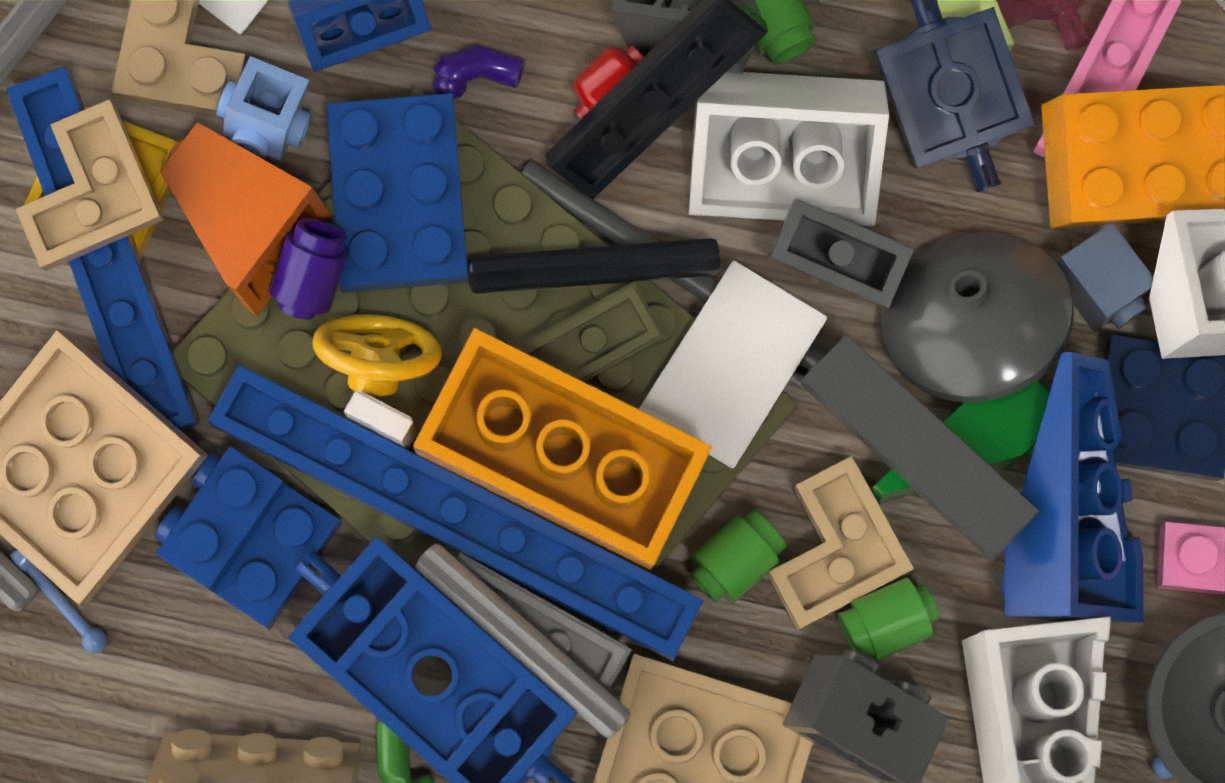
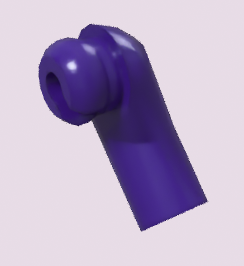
[433,45,525,99]

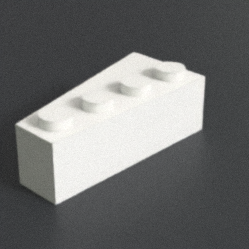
[962,617,1111,783]

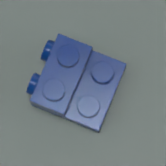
[155,446,342,630]

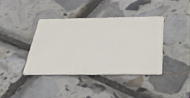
[639,261,827,468]

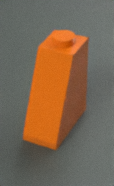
[160,122,332,317]

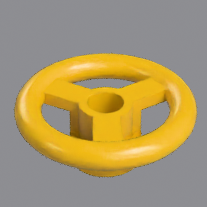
[312,314,442,397]

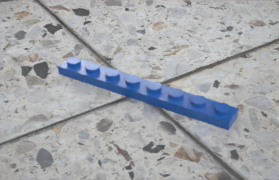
[207,365,704,661]

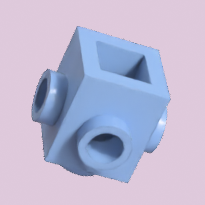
[216,56,312,166]

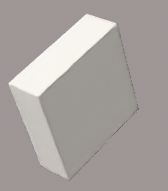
[344,391,417,450]

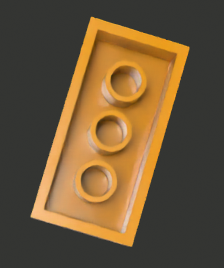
[1041,85,1225,229]
[413,328,713,572]

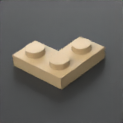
[111,0,248,117]
[15,99,164,271]
[768,456,914,631]

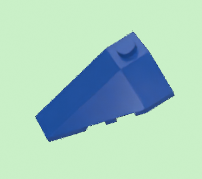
[1002,352,1143,623]

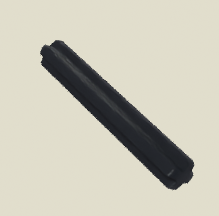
[468,238,721,294]

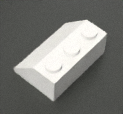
[689,72,889,226]
[1149,209,1225,359]

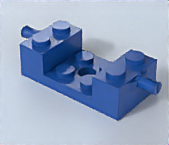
[287,537,577,783]

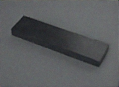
[546,0,769,199]

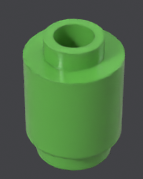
[755,0,817,65]
[689,509,787,604]
[838,577,940,661]

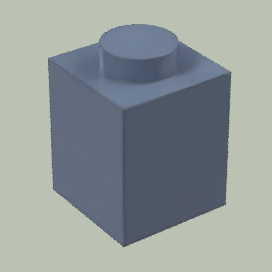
[1057,222,1153,332]

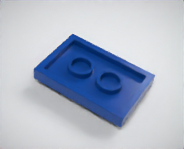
[327,93,469,293]

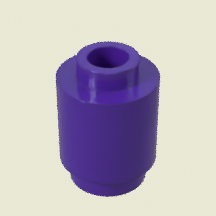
[269,218,349,319]

